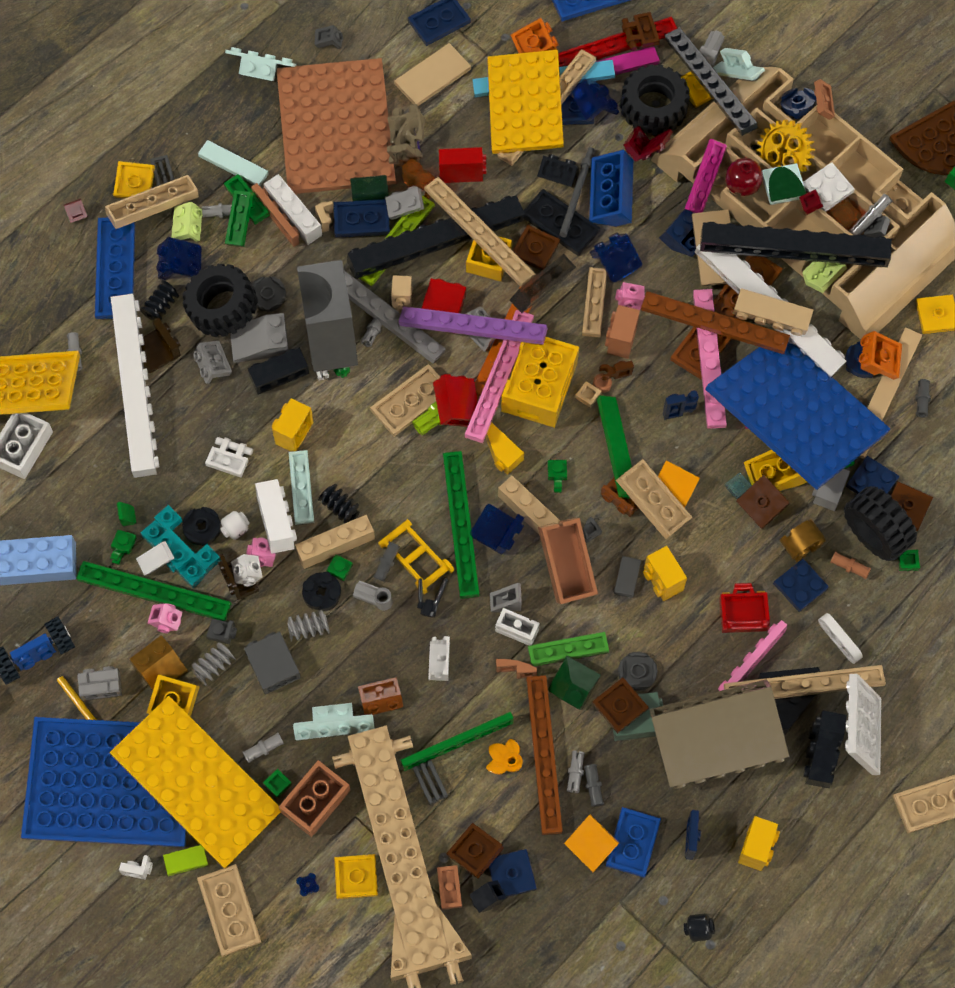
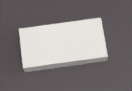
[136,541,174,576]

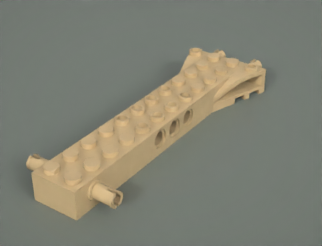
[332,725,472,988]

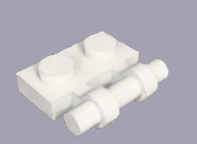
[205,437,253,477]

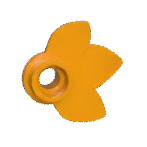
[486,739,523,775]

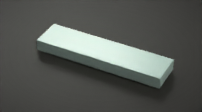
[198,140,269,186]
[288,450,314,525]

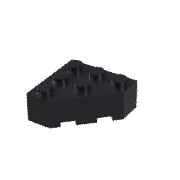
[757,667,820,735]
[803,710,847,788]

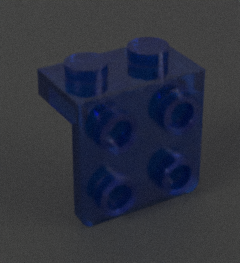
[570,79,619,121]
[589,232,642,282]
[156,237,202,280]
[470,504,524,555]

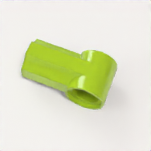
[412,402,440,435]

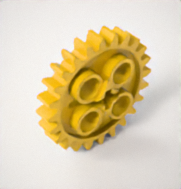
[756,119,815,175]

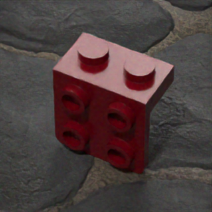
[623,126,673,162]

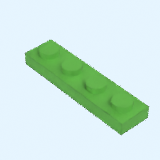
[528,632,609,666]

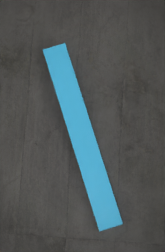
[472,60,615,97]

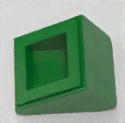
[117,502,136,526]

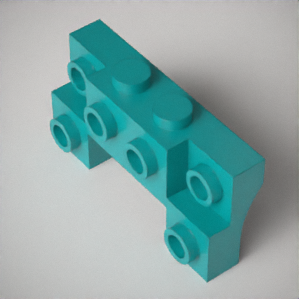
[140,505,221,588]

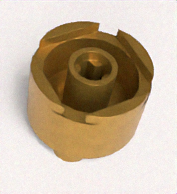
[779,519,826,562]

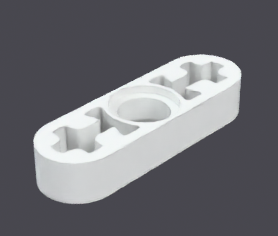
[818,613,863,664]

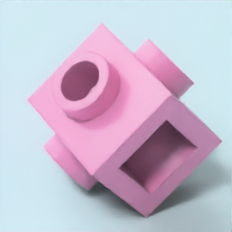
[615,282,645,310]
[246,538,275,567]
[147,604,182,634]

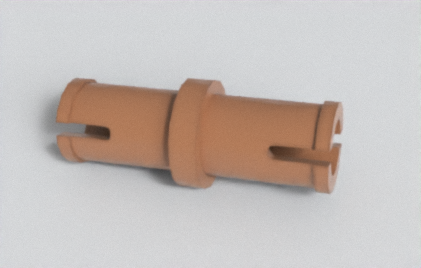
[830,552,871,579]

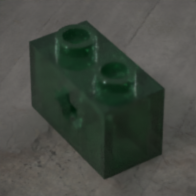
[350,175,389,201]

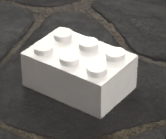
[0,413,53,479]

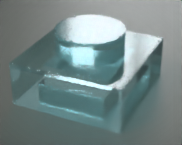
[725,473,752,500]

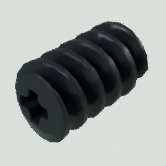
[140,280,179,321]
[318,484,360,524]

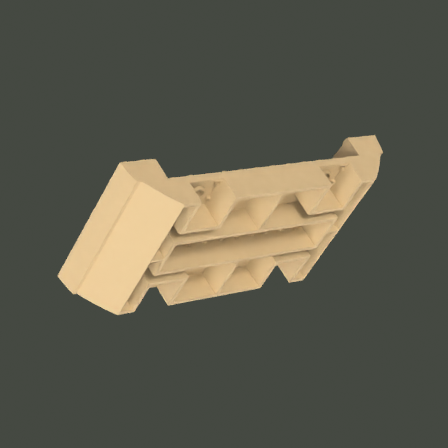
[651,67,955,339]

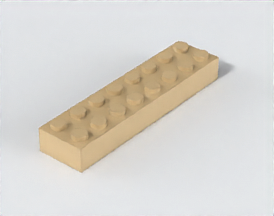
[105,175,199,229]

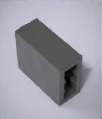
[244,632,301,695]

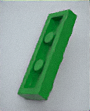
[224,174,270,225]
[225,190,254,247]

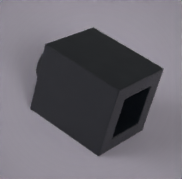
[470,880,507,913]

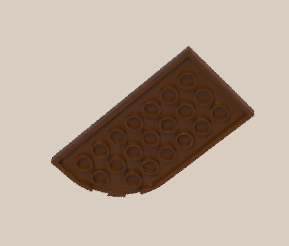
[889,100,955,175]

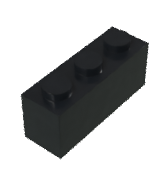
[247,347,310,395]

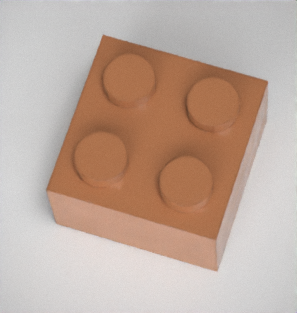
[605,305,640,359]

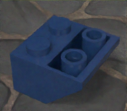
[659,209,696,257]

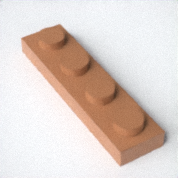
[251,183,300,247]

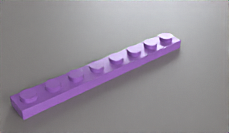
[399,306,548,345]

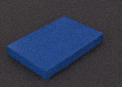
[606,807,661,878]

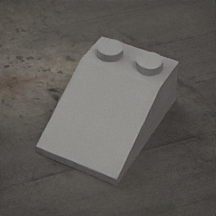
[230,313,288,363]

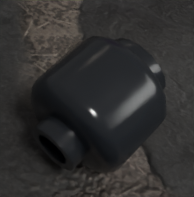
[684,913,715,942]

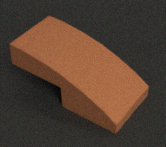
[496,659,537,679]

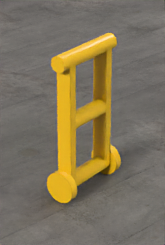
[378,519,455,595]

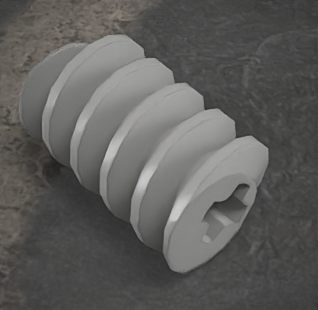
[287,610,330,642]
[192,643,236,686]

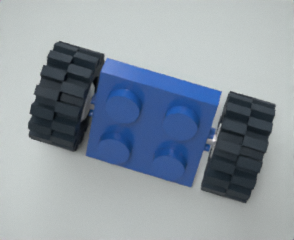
[0,616,75,685]

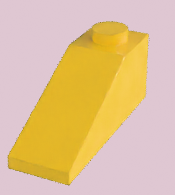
[486,422,524,475]

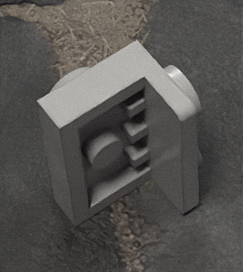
[385,186,425,219]

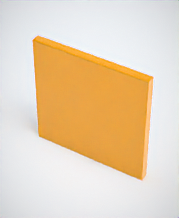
[658,460,700,508]
[564,814,619,872]

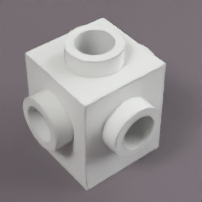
[231,554,263,586]

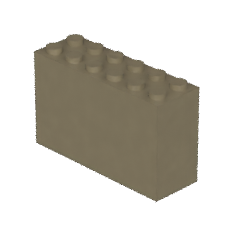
[649,679,789,789]

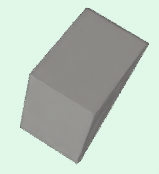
[490,583,522,612]

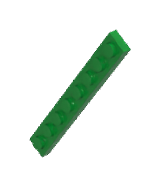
[443,451,479,599]
[76,561,231,622]

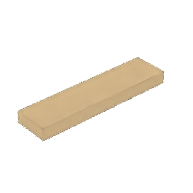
[582,267,607,337]

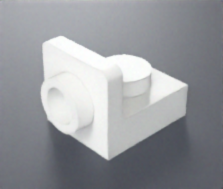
[119,855,153,880]

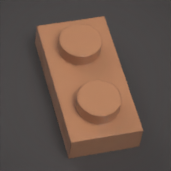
[814,79,835,120]
[437,865,462,910]

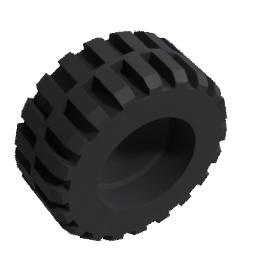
[620,64,690,135]
[183,264,258,337]
[844,486,917,561]

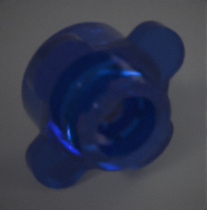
[296,873,320,897]

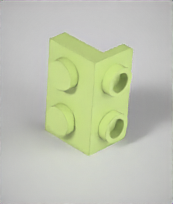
[171,202,203,242]
[802,261,847,293]

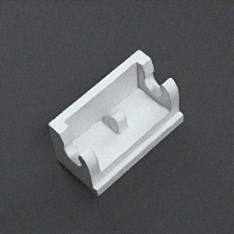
[429,636,450,681]

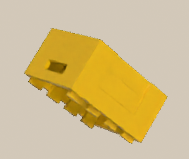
[501,337,579,428]

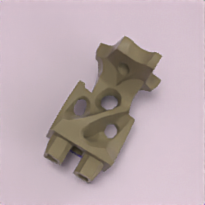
[387,104,426,167]

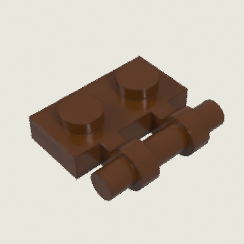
[621,12,660,51]

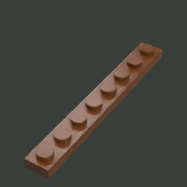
[641,291,790,354]
[526,675,562,835]

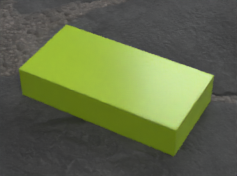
[163,845,208,876]

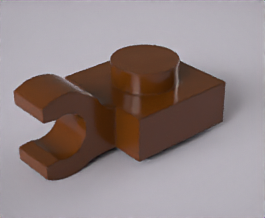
[599,361,634,380]

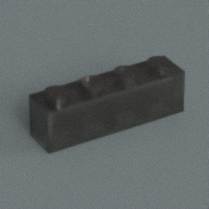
[510,254,576,313]

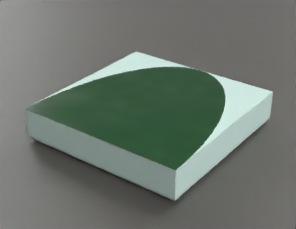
[762,163,806,205]

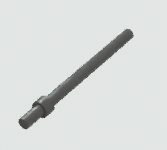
[559,147,595,237]

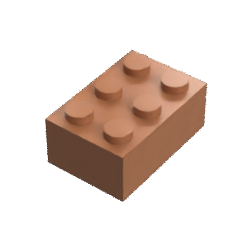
[279,760,351,837]

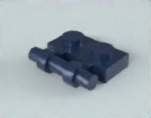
[662,390,699,420]

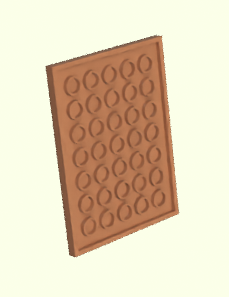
[276,58,396,194]

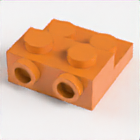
[511,18,559,53]
[859,331,902,380]

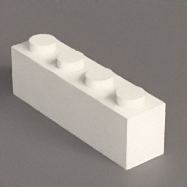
[264,174,322,245]
[255,479,297,554]

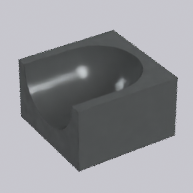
[297,260,358,372]

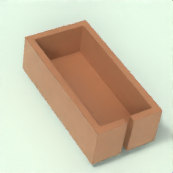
[538,517,598,604]

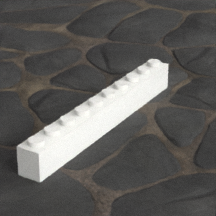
[695,244,846,377]
[111,294,159,478]

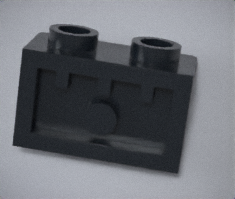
[537,154,579,187]

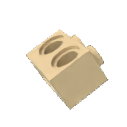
[391,275,412,314]

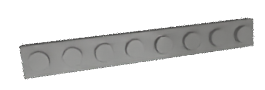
[344,271,446,364]

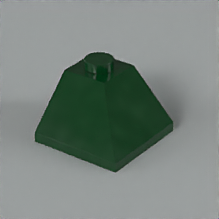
[548,656,601,710]

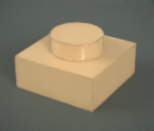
[575,381,602,408]

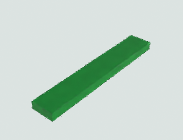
[597,395,632,498]
[401,712,514,771]

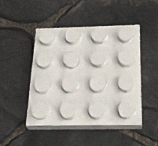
[845,674,881,775]

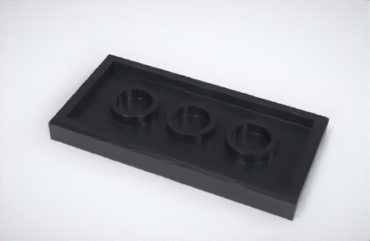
[524,189,601,256]

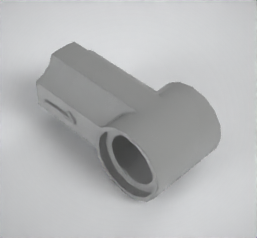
[699,30,725,66]
[353,581,393,611]

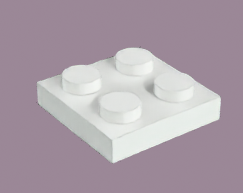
[803,162,855,212]

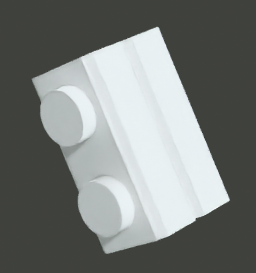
[495,608,540,646]

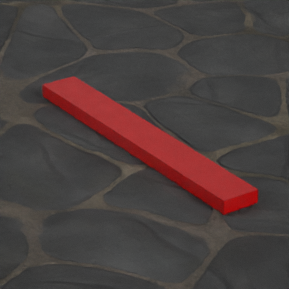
[558,16,677,67]

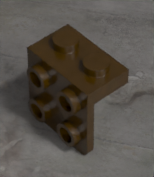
[141,318,181,373]
[218,553,259,600]

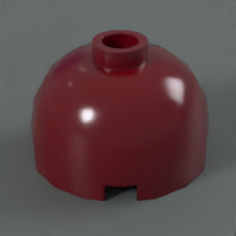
[725,158,763,196]

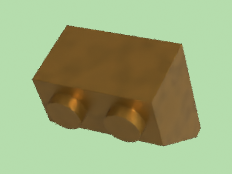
[129,635,188,691]

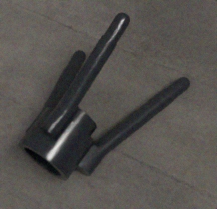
[417,577,448,618]

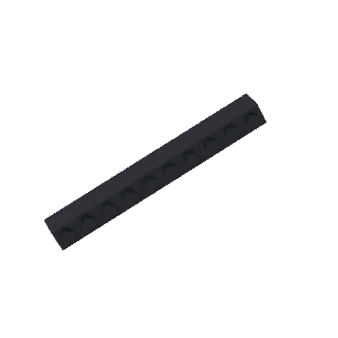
[347,195,525,279]
[700,222,892,268]

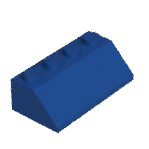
[589,150,634,227]

